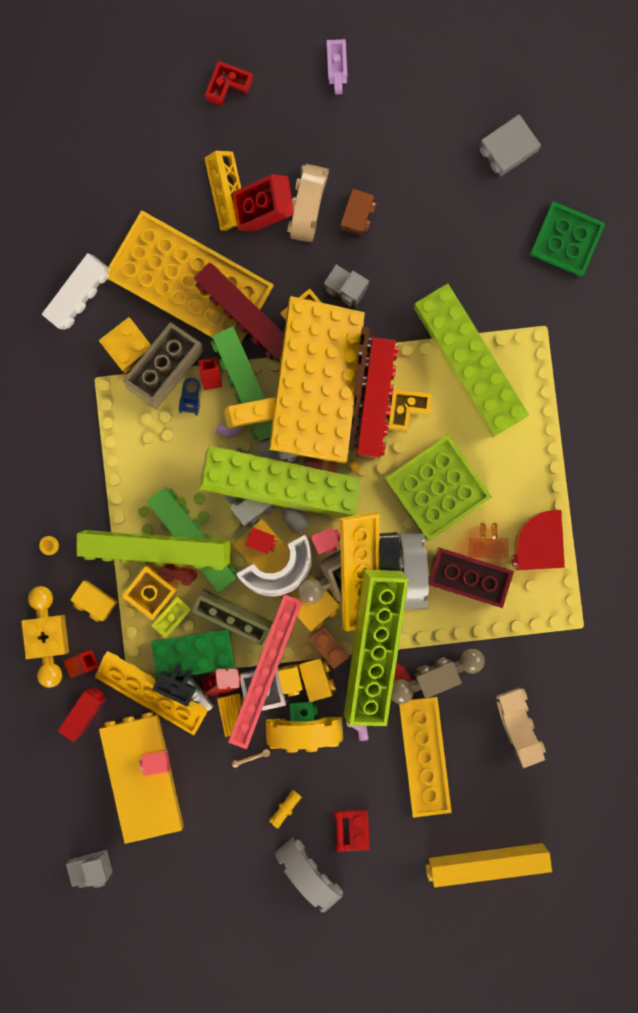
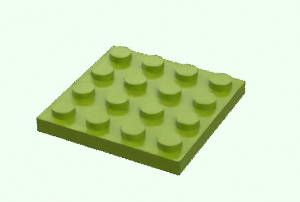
[384,435,492,542]

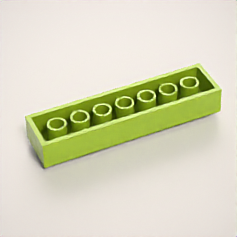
[413,284,529,437]
[199,445,361,519]
[344,569,409,726]

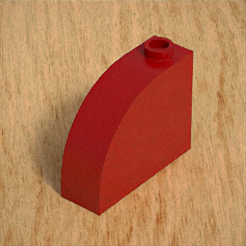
[511,510,565,570]

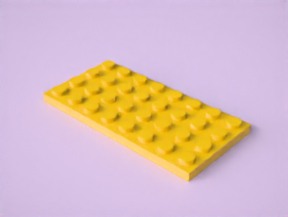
[107,210,274,343]
[269,296,365,463]

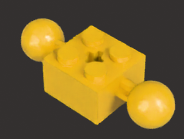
[22,586,69,688]

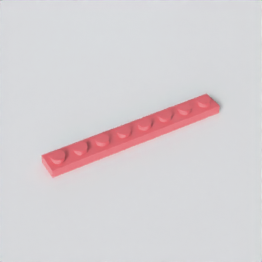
[229,594,302,749]

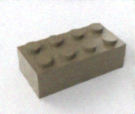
[123,322,203,410]

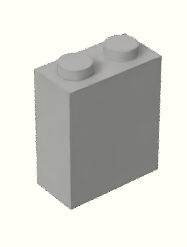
[479,114,541,176]

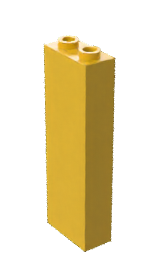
[233,519,340,632]
[426,843,552,887]

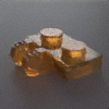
[469,523,509,558]

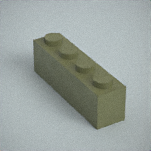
[191,589,273,645]

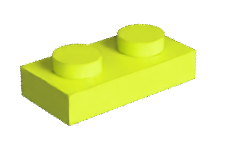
[151,597,192,638]

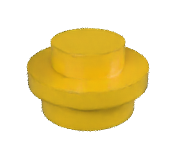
[39,536,59,555]

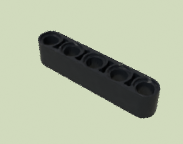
[380,532,400,571]

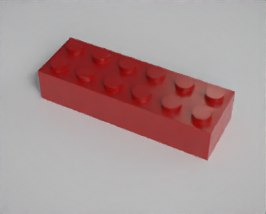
[356,338,399,460]

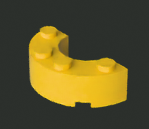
[265,717,343,753]

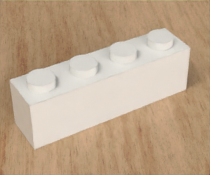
[42,253,111,330]

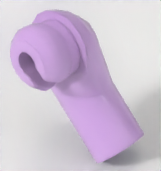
[215,424,244,438]
[346,720,368,741]

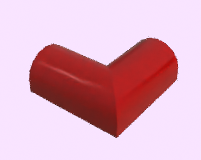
[204,61,254,105]

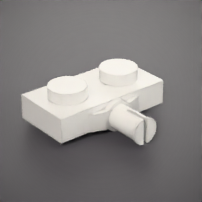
[187,675,215,711]

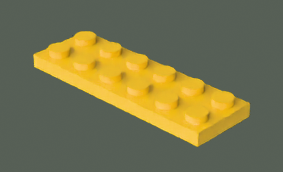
[340,511,380,631]
[95,651,208,735]
[399,696,452,818]

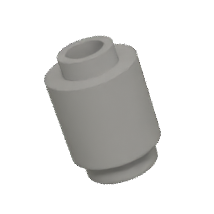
[282,508,310,535]

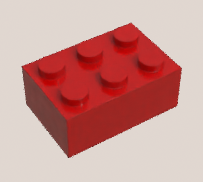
[232,174,294,232]

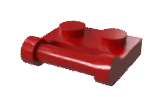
[333,809,370,852]

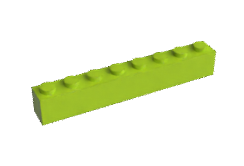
[77,530,230,570]

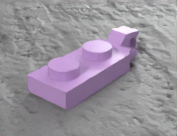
[327,39,347,95]

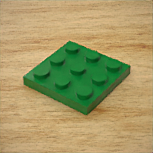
[530,201,606,277]

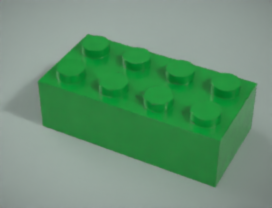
[151,629,236,678]

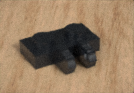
[152,663,196,707]

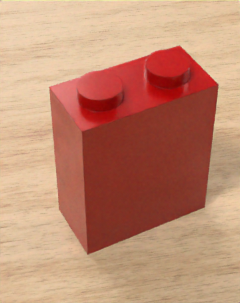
[58,687,107,742]

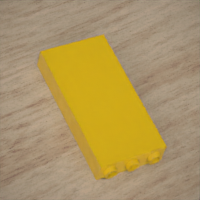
[99,712,184,844]

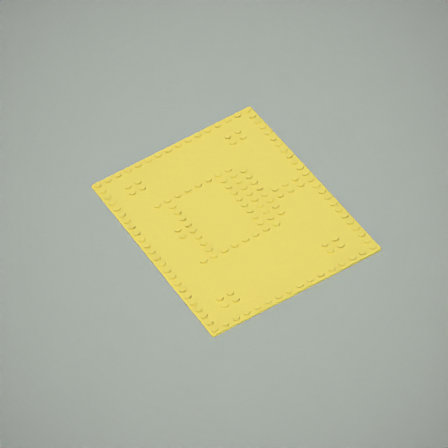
[95,326,584,678]

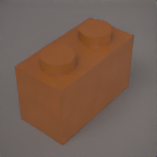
[341,189,377,236]
[309,625,349,669]

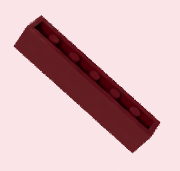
[194,262,284,361]

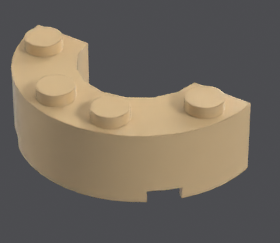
[287,164,329,243]
[496,687,546,768]

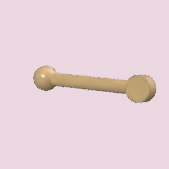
[232,749,270,768]

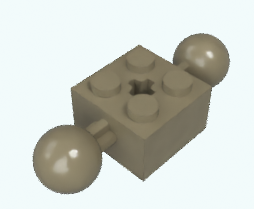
[299,550,342,604]
[391,649,485,704]

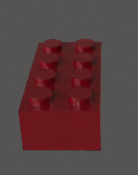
[428,547,514,609]

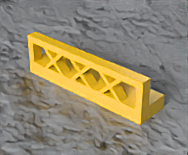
[204,151,241,231]

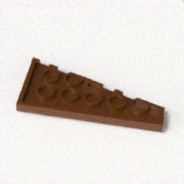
[348,327,372,451]

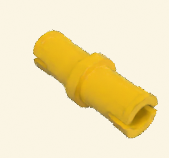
[269,790,302,828]

